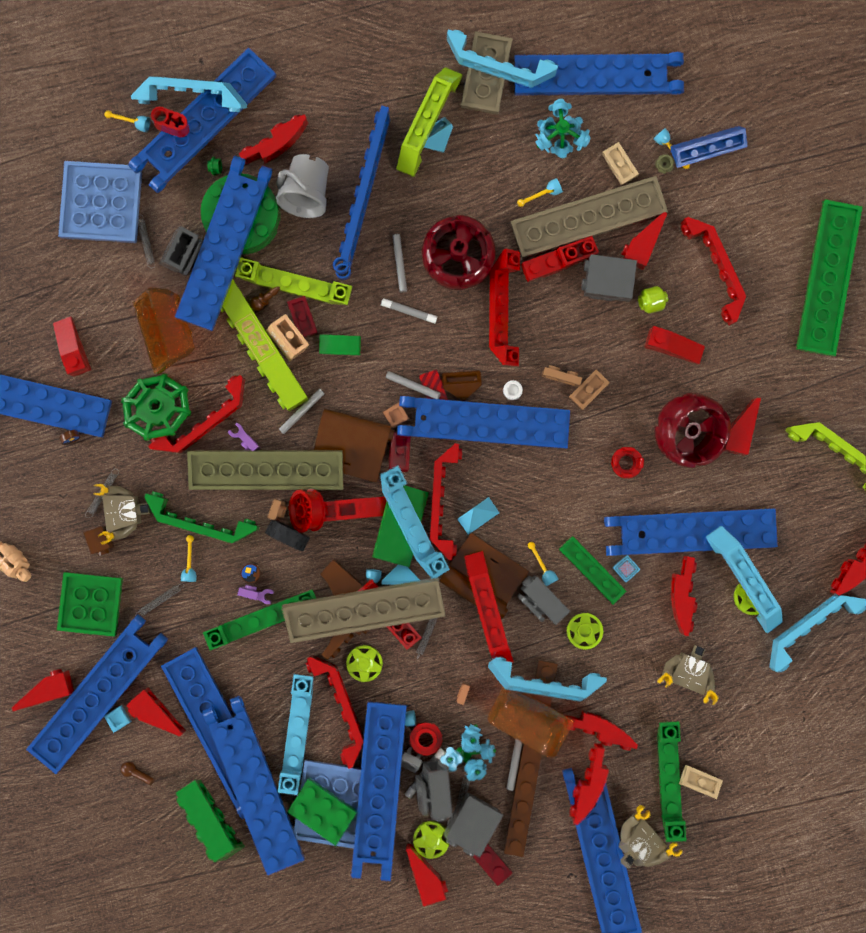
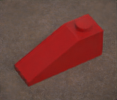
[621,212,668,270]
[53,316,91,377]
[644,326,705,365]
[724,397,761,456]
[12,668,74,711]
[126,687,186,736]
[406,843,448,907]

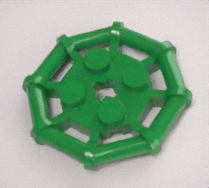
[121,373,191,441]

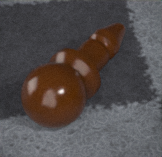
[250,286,280,311]

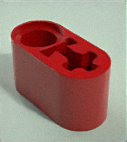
[151,107,190,137]

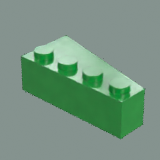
[175,780,245,862]

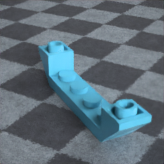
[447,29,558,88]
[131,77,247,112]
[380,466,450,578]
[706,526,783,633]
[770,595,866,672]
[488,657,607,702]
[278,674,314,795]

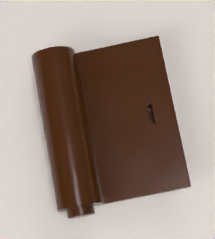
[314,409,394,483]
[439,532,529,619]

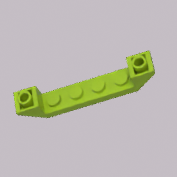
[396,67,462,177]
[235,257,352,305]
[785,422,866,490]

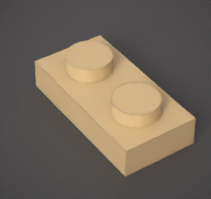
[602,142,639,186]
[679,765,723,799]

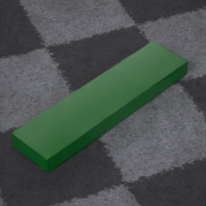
[559,536,627,605]

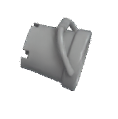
[276,154,329,218]

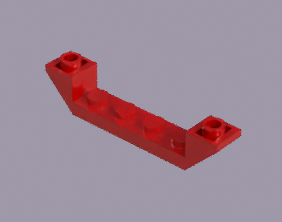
[681,217,746,326]
[489,249,520,367]
[148,375,245,453]
[430,443,462,560]
[464,551,514,663]
[306,655,364,769]

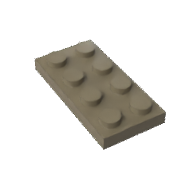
[461,32,512,114]

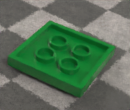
[57,572,123,637]

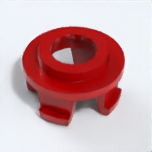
[611,447,644,478]
[410,722,442,755]

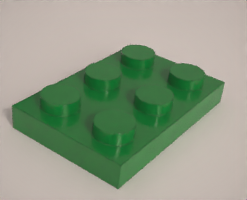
[288,778,358,846]

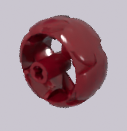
[422,215,495,290]
[654,393,731,468]

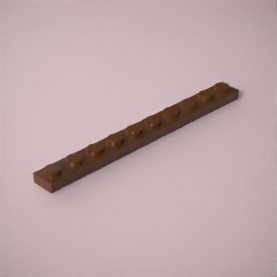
[504,660,558,857]

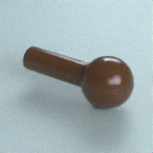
[120,761,155,786]

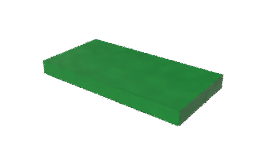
[372,485,429,567]

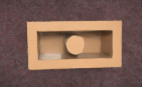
[266,314,309,362]

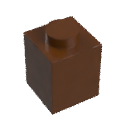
[83,526,114,557]

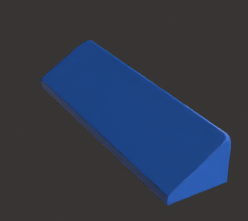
[670,126,747,168]

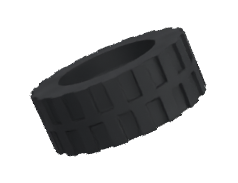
[265,519,310,552]

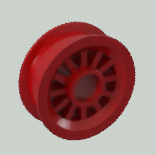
[289,489,325,533]

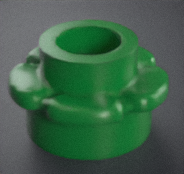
[207,156,222,176]

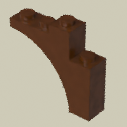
[320,559,370,660]

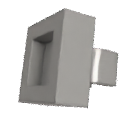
[401,747,422,773]

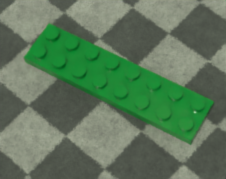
[796,199,862,357]

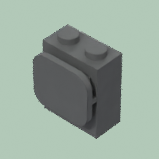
[159,226,203,276]
[581,254,637,302]
[517,575,570,625]
[415,760,452,821]
[444,791,503,857]

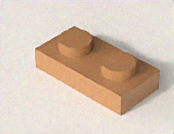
[541,365,582,387]
[569,370,610,410]
[267,499,287,520]

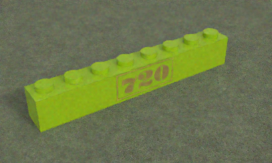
[221,279,308,411]

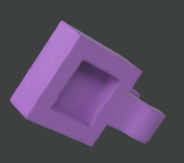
[228,423,261,451]
[238,584,274,604]

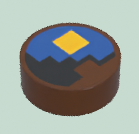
[59,430,80,445]
[241,564,261,583]

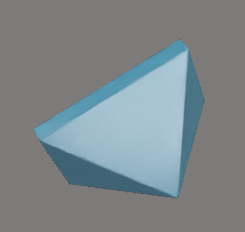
[424,117,453,152]
[457,497,500,535]
[382,565,420,585]

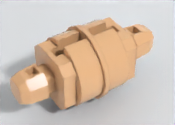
[0,541,31,582]

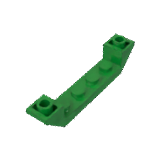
[144,491,260,543]
[203,589,316,651]
[657,721,686,842]

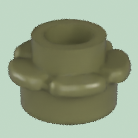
[655,155,674,173]

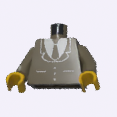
[93,484,151,544]
[658,645,718,705]
[619,805,682,868]

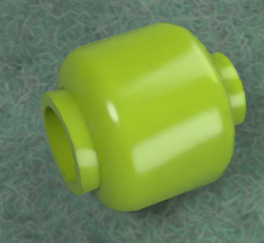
[638,286,668,314]

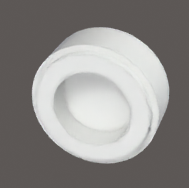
[503,380,523,400]

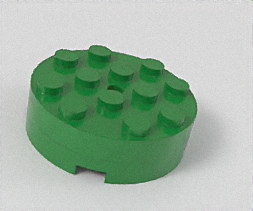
[201,173,281,255]

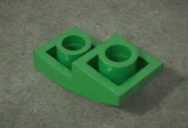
[319,334,361,355]

